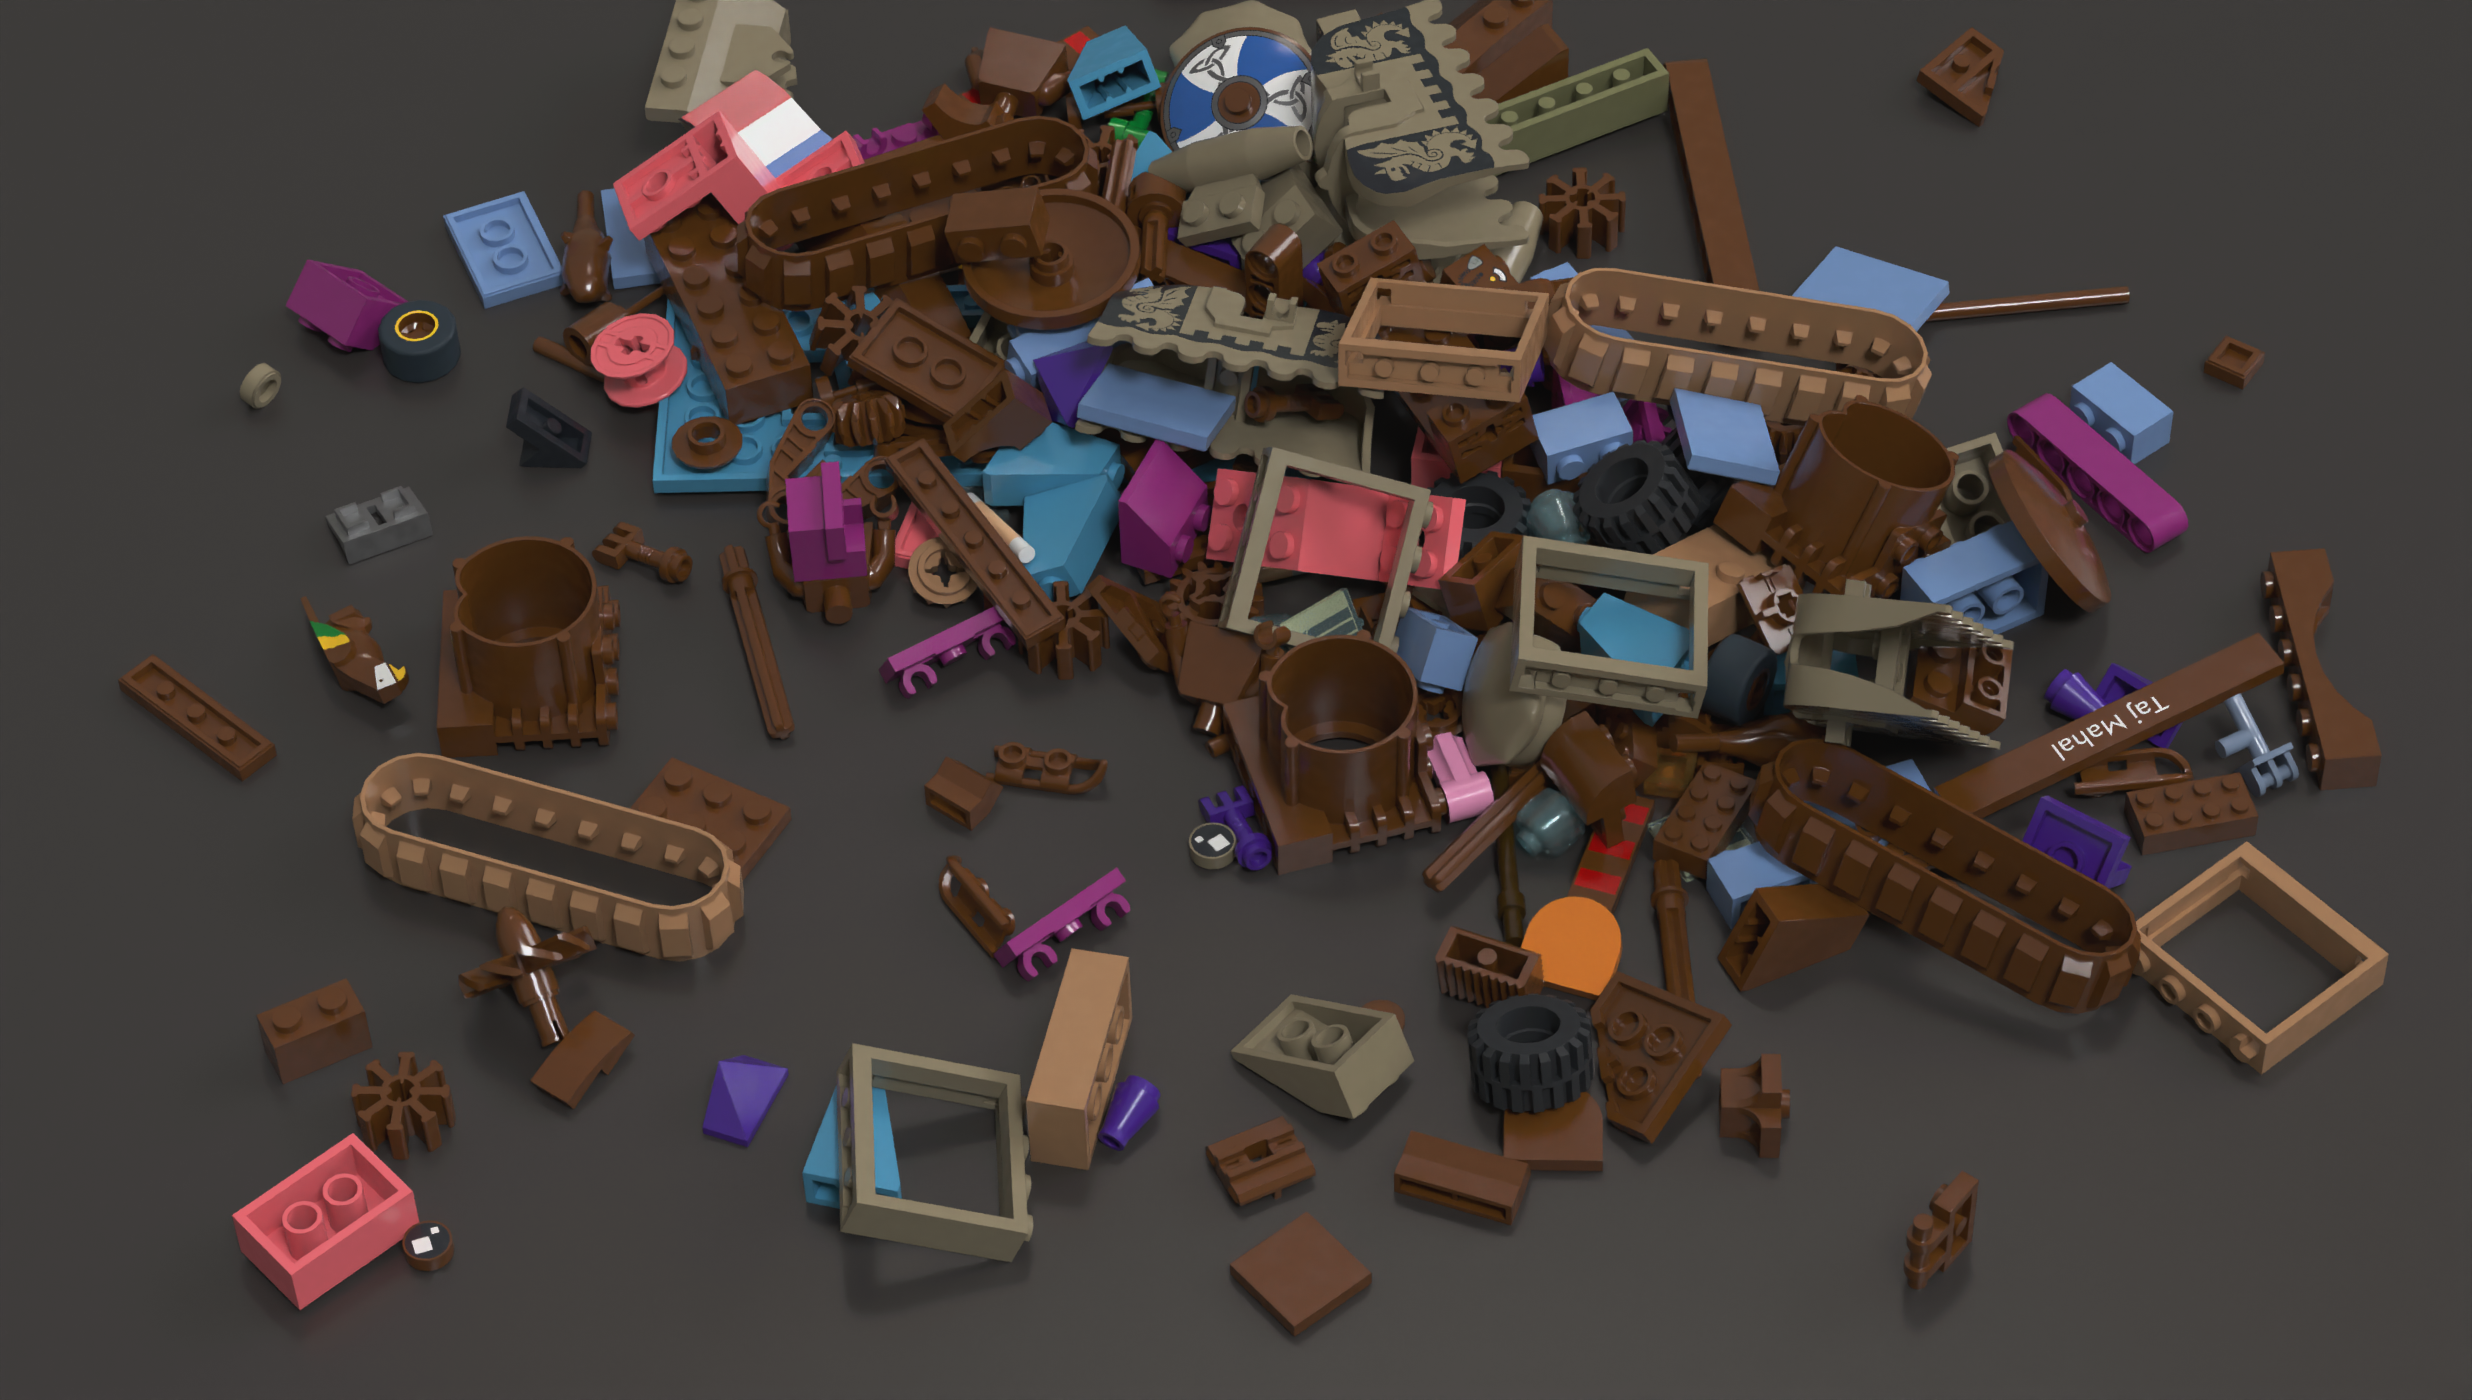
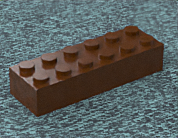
[644,195,814,425]

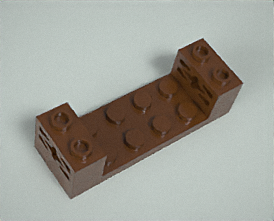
[1317,220,1539,484]

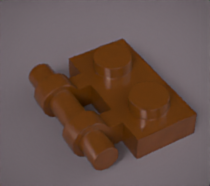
[1903,1170,1979,1290]

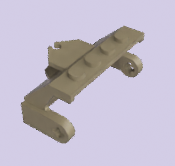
[645,0,798,152]

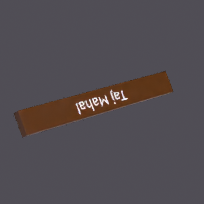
[1934,632,2284,819]

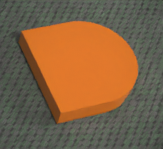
[1521,896,1622,1001]

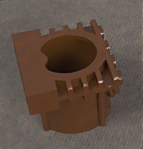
[1713,395,1959,599]
[437,536,621,758]
[1223,630,1447,875]

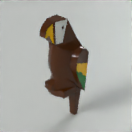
[300,596,410,704]

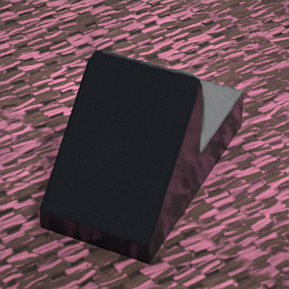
[506,387,592,469]

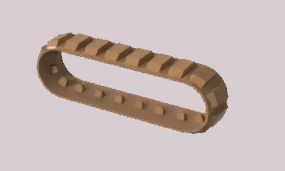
[1543,268,1932,426]
[352,753,744,962]

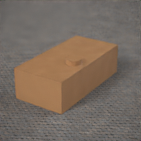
[1624,524,1805,647]
[1026,948,1133,1170]

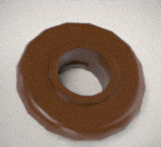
[672,416,742,470]

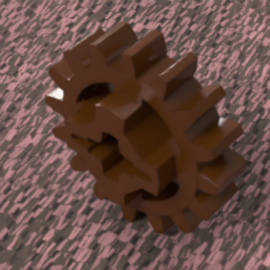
[1165,560,1265,627]

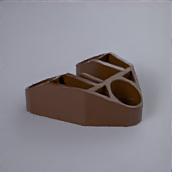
[766,398,900,532]

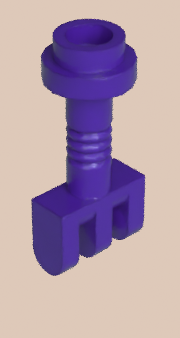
[1198,785,1273,870]

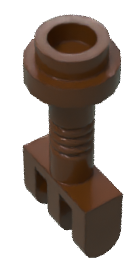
[1244,383,1344,422]
[592,522,693,583]

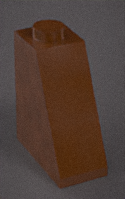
[1471,23,1569,104]
[1717,884,1870,991]

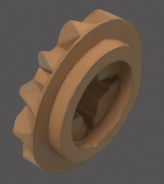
[908,537,978,608]

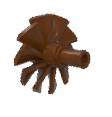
[458,906,597,1047]

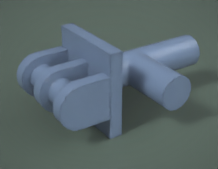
[2215,693,2299,797]

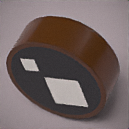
[402,1220,454,1271]

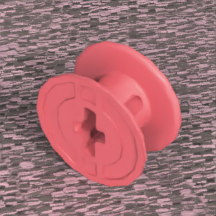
[591,313,687,408]

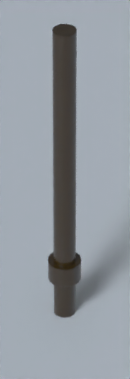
[1489,765,1526,948]

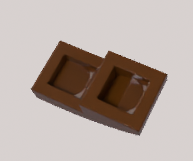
[530,1010,635,1109]

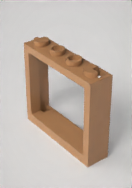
[1338,278,1549,402]
[2133,841,2389,1075]

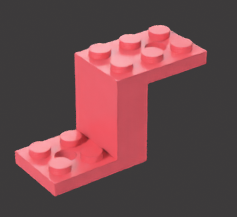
[613,111,865,251]
[1206,468,1466,589]

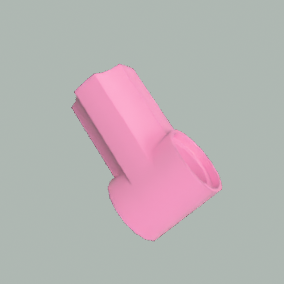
[1428,732,1494,824]

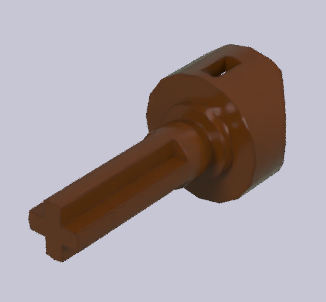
[1127,172,1186,284]

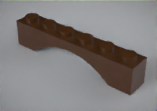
[2260,548,2382,791]

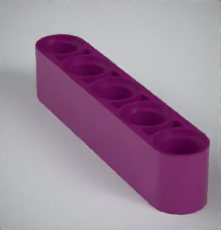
[2007,393,2188,553]

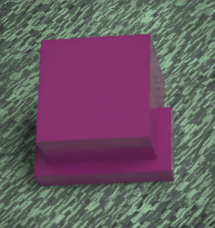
[785,461,868,582]

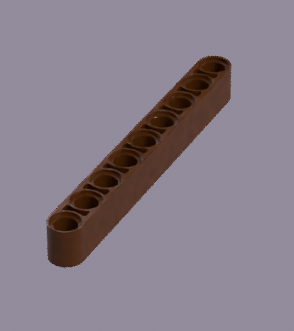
[1663,58,1760,291]

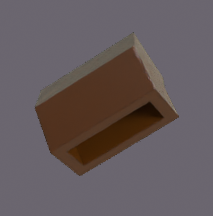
[924,756,1003,831]

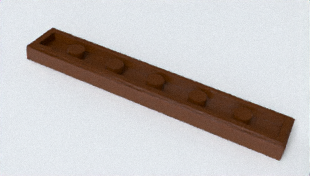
[885,438,1066,649]

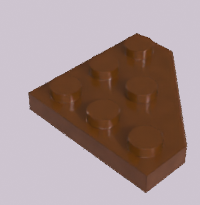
[1590,971,1732,1144]

